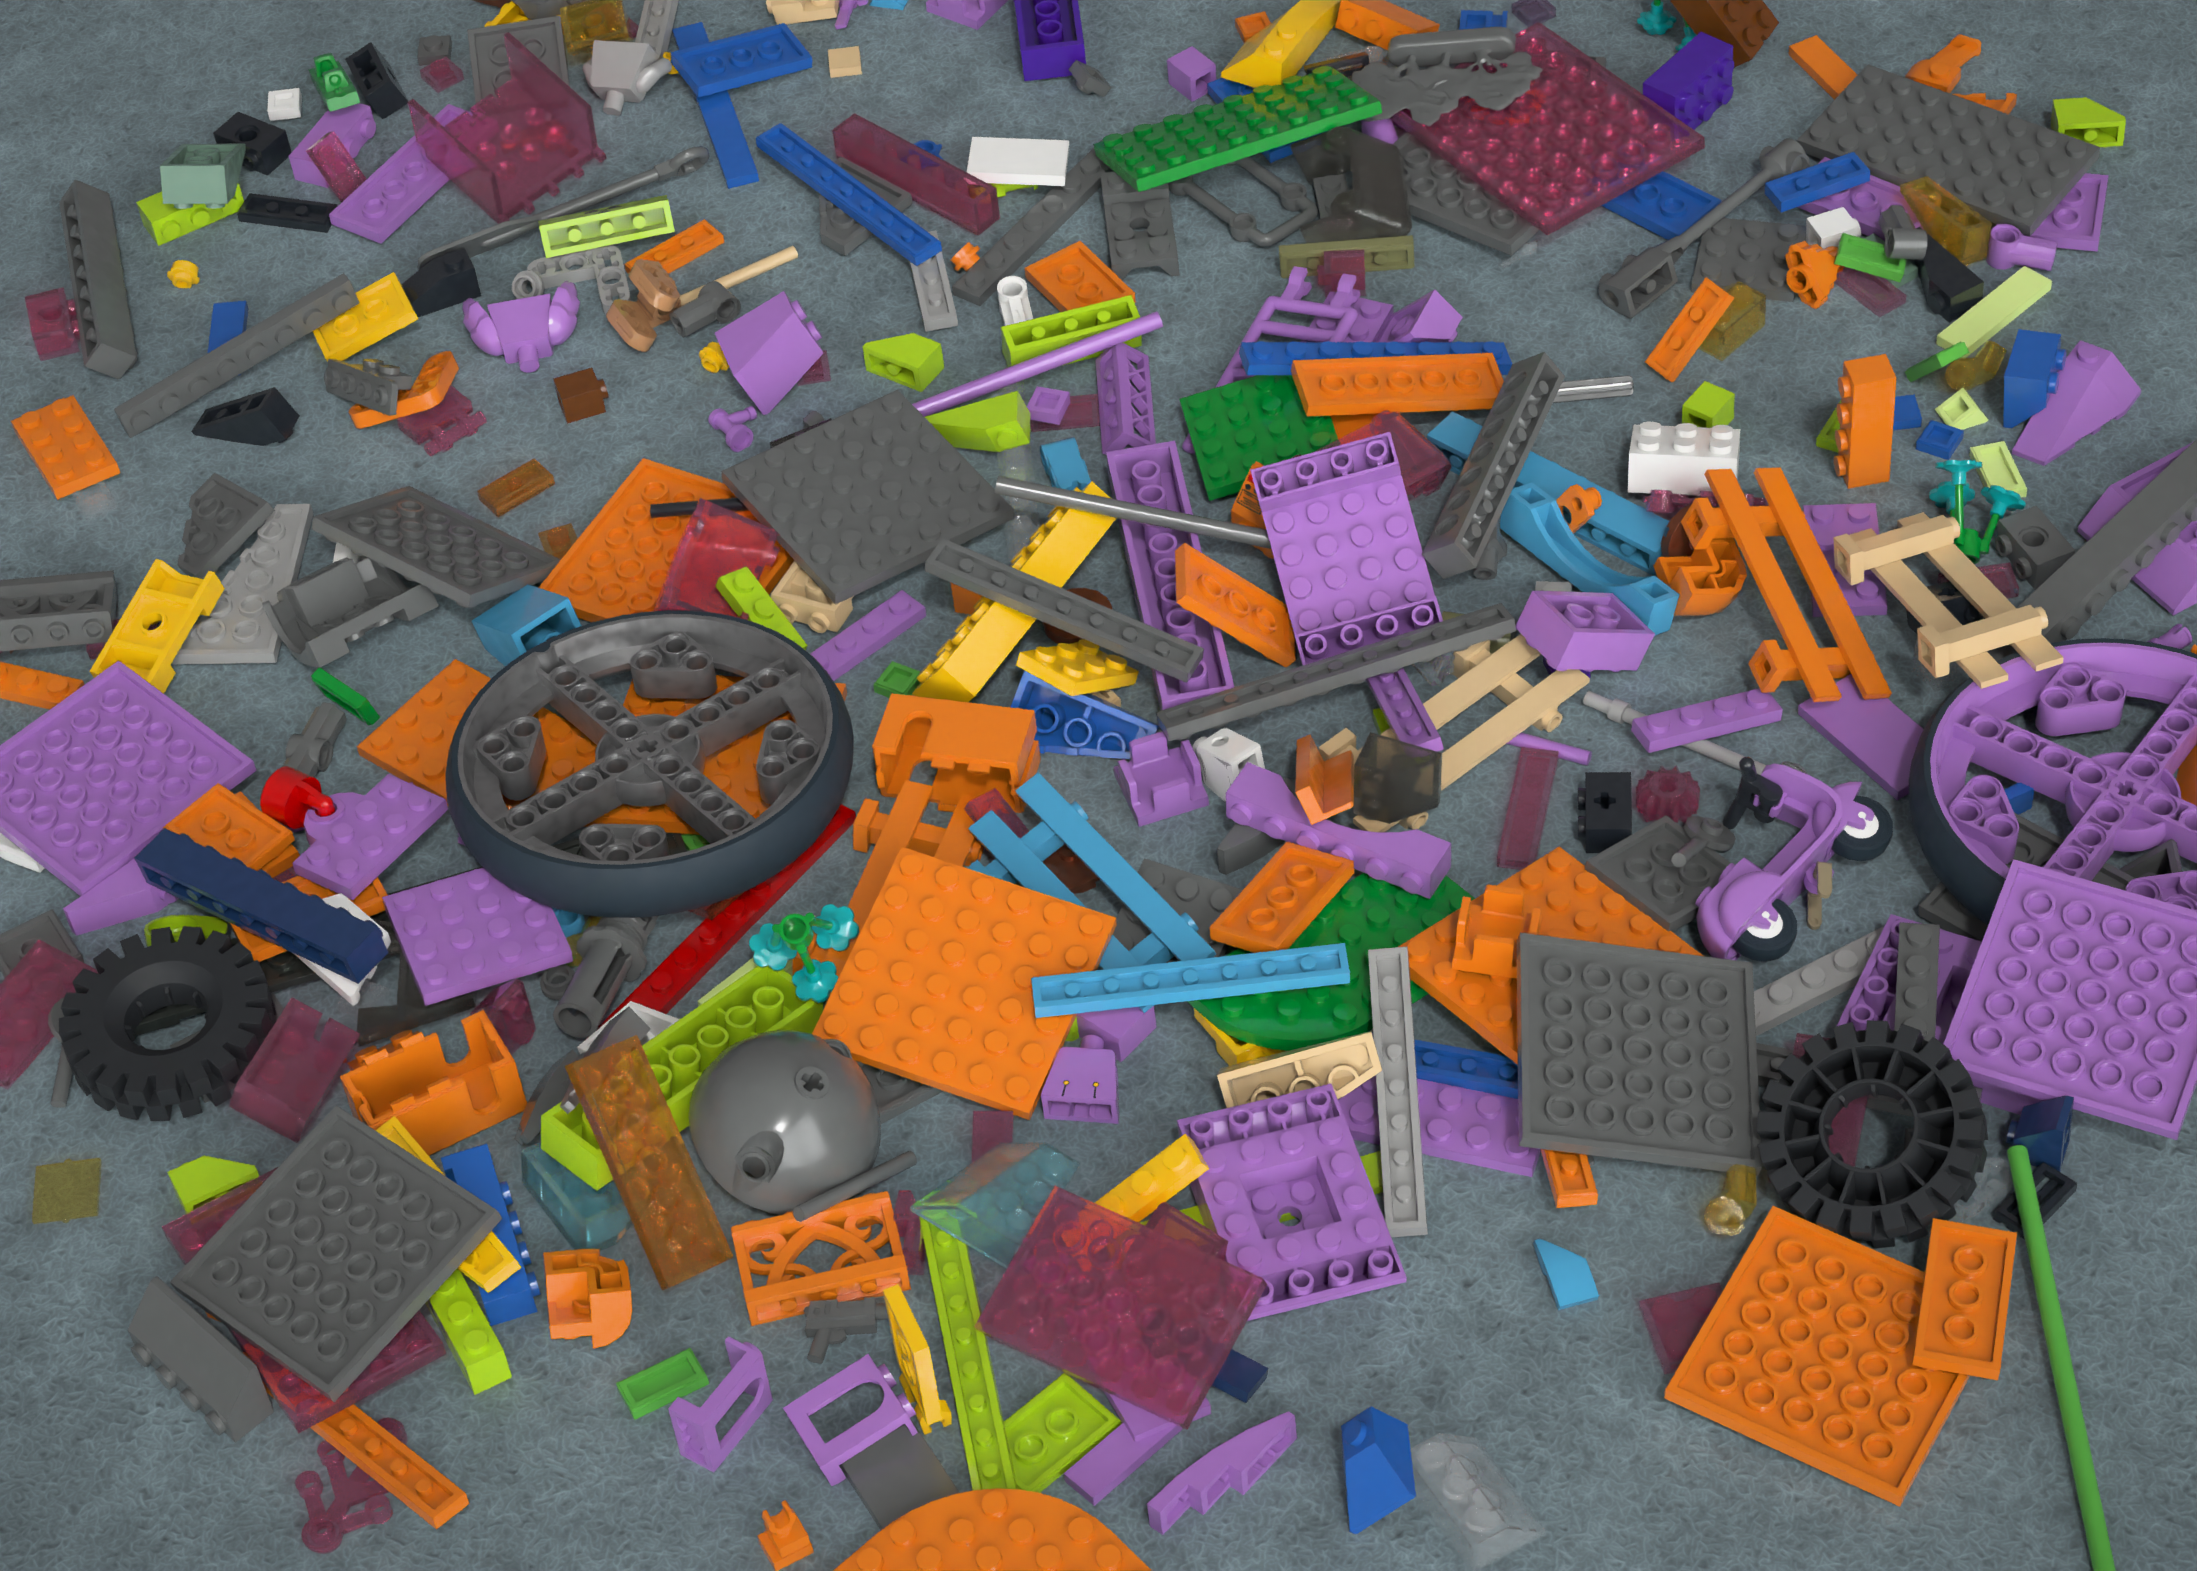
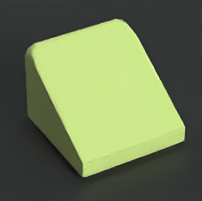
[1935,388,1989,430]

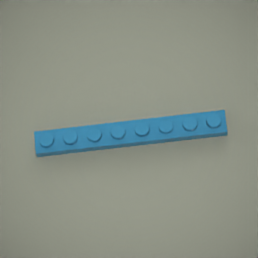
[1031,943,1350,1018]

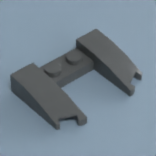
[514,1007,651,1145]

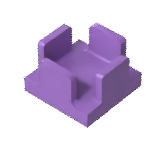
[926,0,1008,30]
[1114,732,1209,827]

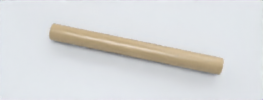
[680,246,798,307]

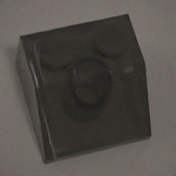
[1353,732,1442,824]

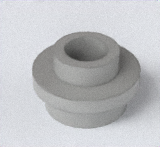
[512,270,544,299]

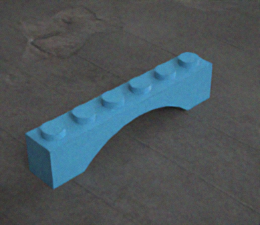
[1500,482,1680,636]

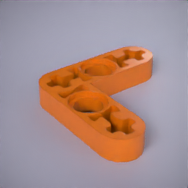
[348,351,459,429]

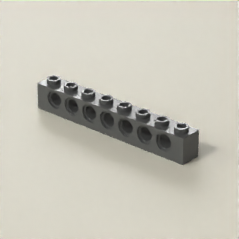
[1422,352,1565,579]

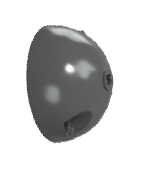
[689,1030,881,1215]

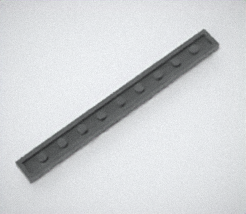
[1156,603,1516,741]

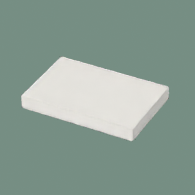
[967,137,1069,186]

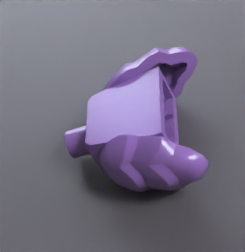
[462,281,580,373]

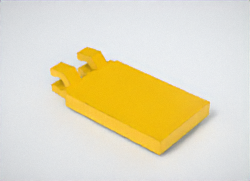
[883,1284,952,1435]

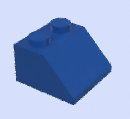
[2003,329,2066,428]

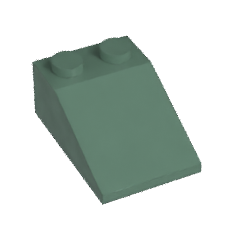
[160,144,246,209]

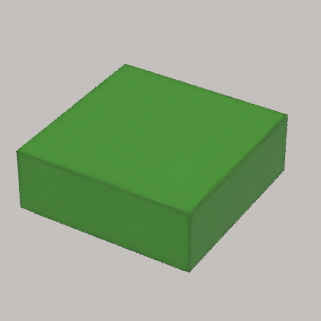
[873,661,920,698]

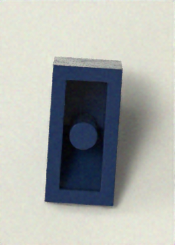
[2006,1095,2074,1172]

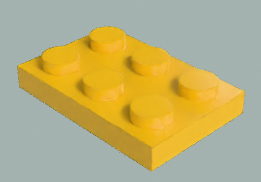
[313,272,418,362]
[1016,639,1139,696]

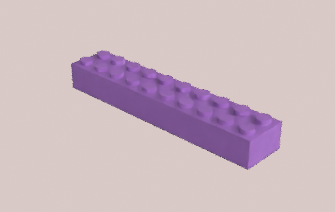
[1106,441,1234,711]

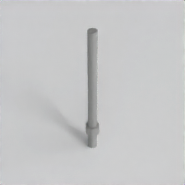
[1583,691,1766,775]

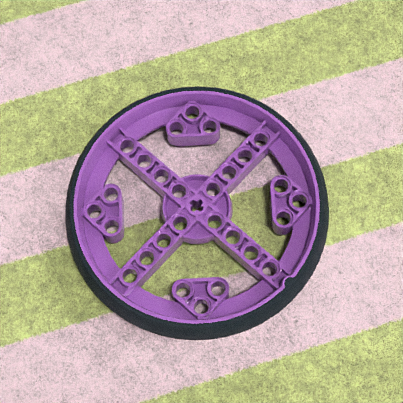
[1909,638,2197,926]

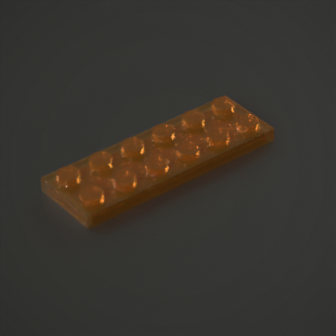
[565,1035,734,1290]

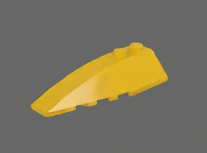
[1221,0,1341,88]

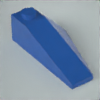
[1010,671,1159,759]

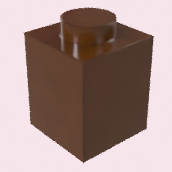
[553,367,609,424]

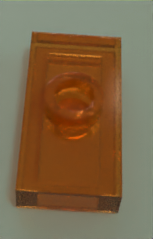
[477,458,555,517]

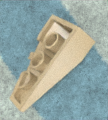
[1217,1031,1382,1108]

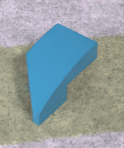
[1533,1239,1599,1310]

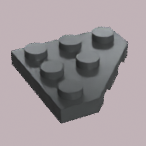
[819,157,913,256]
[177,473,275,579]

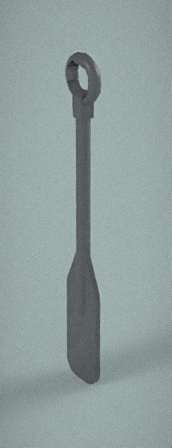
[417,146,710,270]

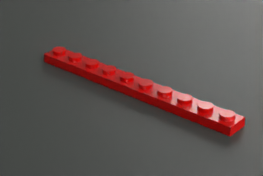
[596,804,856,1031]

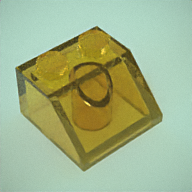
[560,0,633,56]
[1668,281,1766,361]

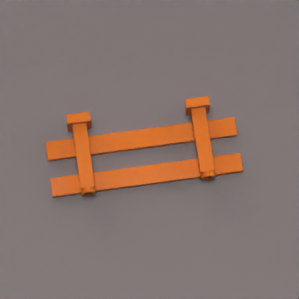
[1681,467,1892,702]
[793,780,991,1000]

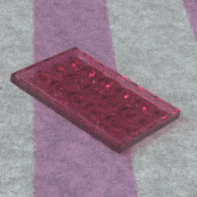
[974,1186,1267,1430]

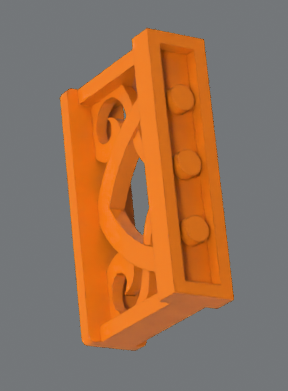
[731,1191,911,1326]

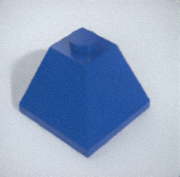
[1341,1407,1416,1534]

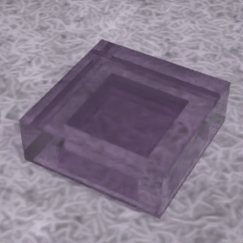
[1512,0,1556,28]

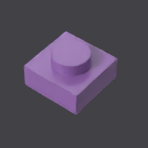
[1027,386,1070,425]

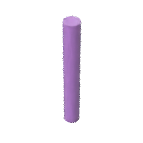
[1506,732,1592,766]

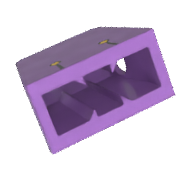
[1041,1035,1119,1124]

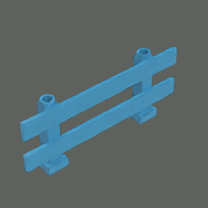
[967,772,1217,1013]

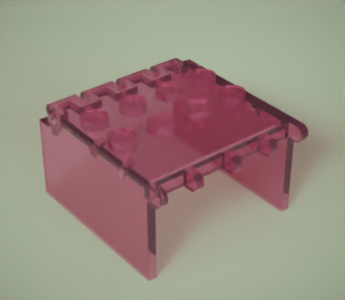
[408,32,607,224]

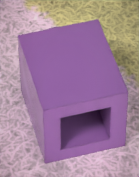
[1167,46,1217,102]

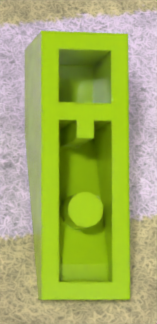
[925,391,1031,452]

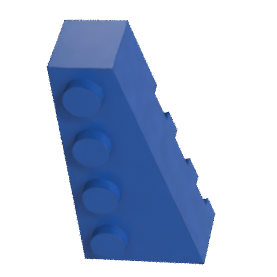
[441,1143,541,1326]

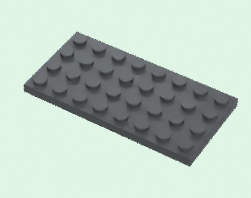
[1797,64,2100,236]

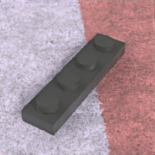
[1894,922,1940,1042]

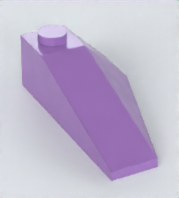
[2012,340,2141,466]

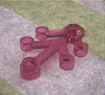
[1643,490,1769,513]
[295,1418,408,1554]

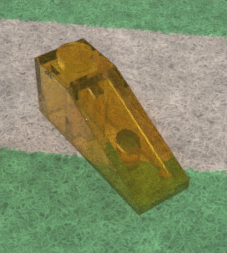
[1900,176,1992,266]

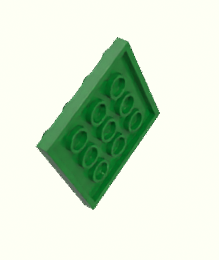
[1179,375,1340,501]

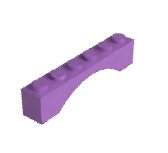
[1226,762,1451,899]

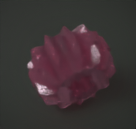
[1636,765,1700,823]

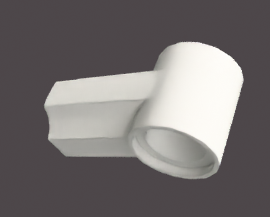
[997,276,1033,326]

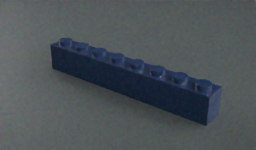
[134,828,389,984]

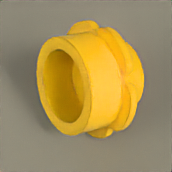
[167,260,200,288]
[699,342,729,373]

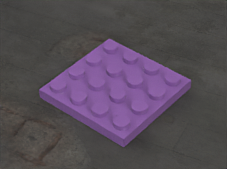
[382,867,573,1006]

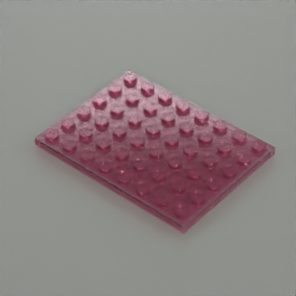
[1390,22,1705,235]

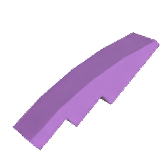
[1147,1411,1297,1535]

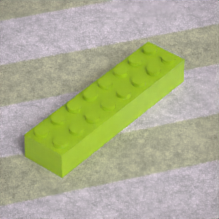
[541,966,823,1191]

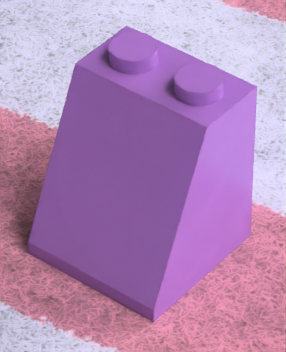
[715,291,823,415]

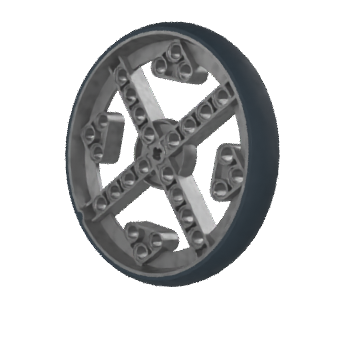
[445,610,854,918]

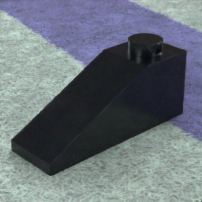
[1914,227,1984,323]
[401,248,481,317]
[191,387,300,446]

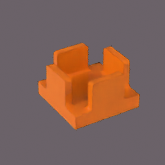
[1452,884,1542,979]

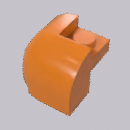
[1653,538,1747,617]
[543,1249,632,1349]

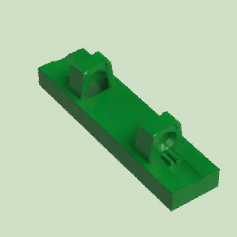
[308,53,360,112]

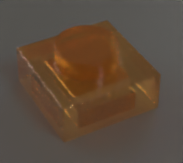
[538,523,578,559]

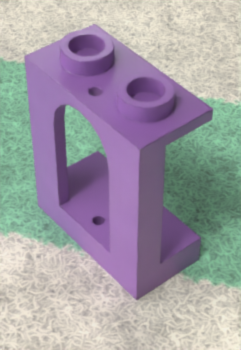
[668,1336,773,1472]
[783,1354,918,1486]

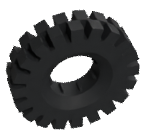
[59,926,278,1121]
[1757,1020,1988,1248]

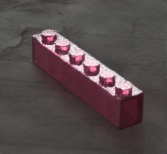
[832,113,1000,235]

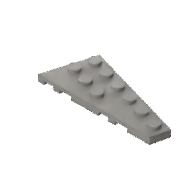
[172,504,314,664]

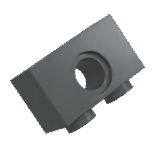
[1995,505,2075,590]

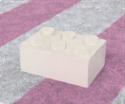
[1628,422,1741,496]

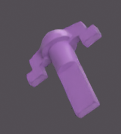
[835,0,868,29]

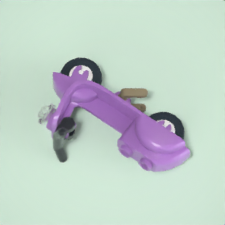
[1695,757,1893,962]

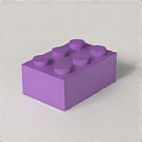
[1516,590,1655,672]

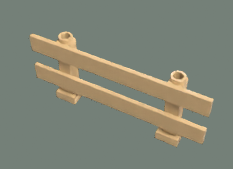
[1833,512,2063,689]
[1319,634,1590,832]

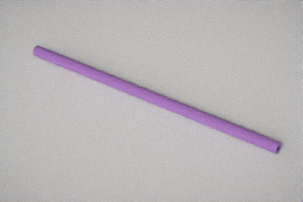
[912,311,1163,417]

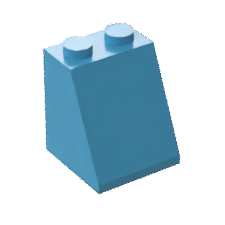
[472,584,582,666]

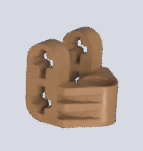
[606,259,681,352]

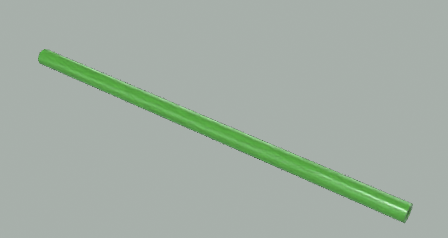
[2007,1145,2116,1571]

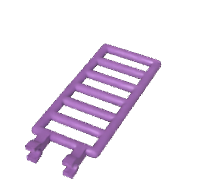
[1182,266,1360,454]

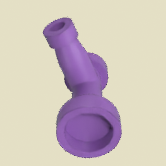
[708,406,757,452]

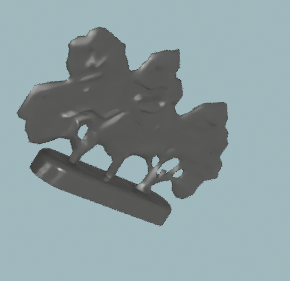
[1351,27,1543,127]

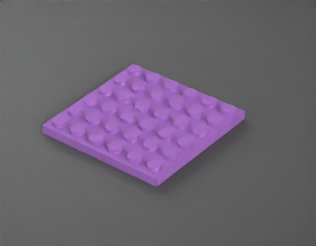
[0,660,256,896]
[1943,859,2197,1140]

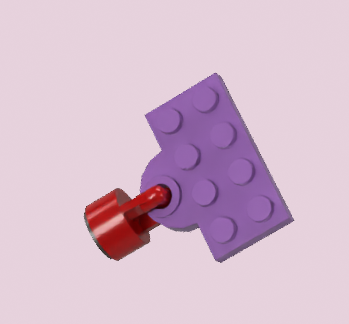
[260,766,448,900]

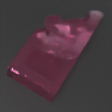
[893,1190,926,1275]

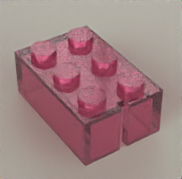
[229,997,360,1143]

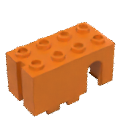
[872,693,1041,814]
[340,1010,527,1156]

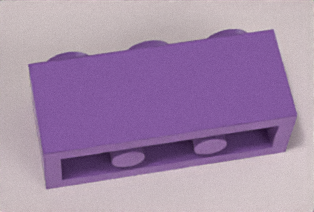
[289,103,376,188]

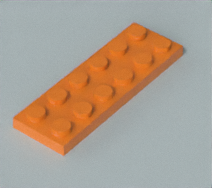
[1291,353,1504,417]

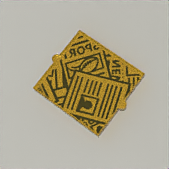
[32,1158,102,1224]

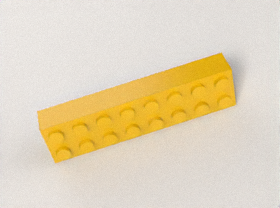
[912,481,1117,702]

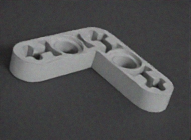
[527,245,631,315]

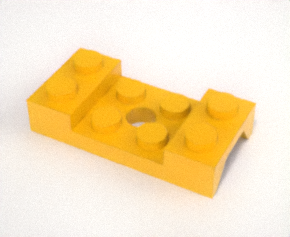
[90,559,225,694]

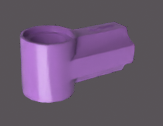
[1986,224,2058,271]

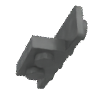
[324,359,412,416]

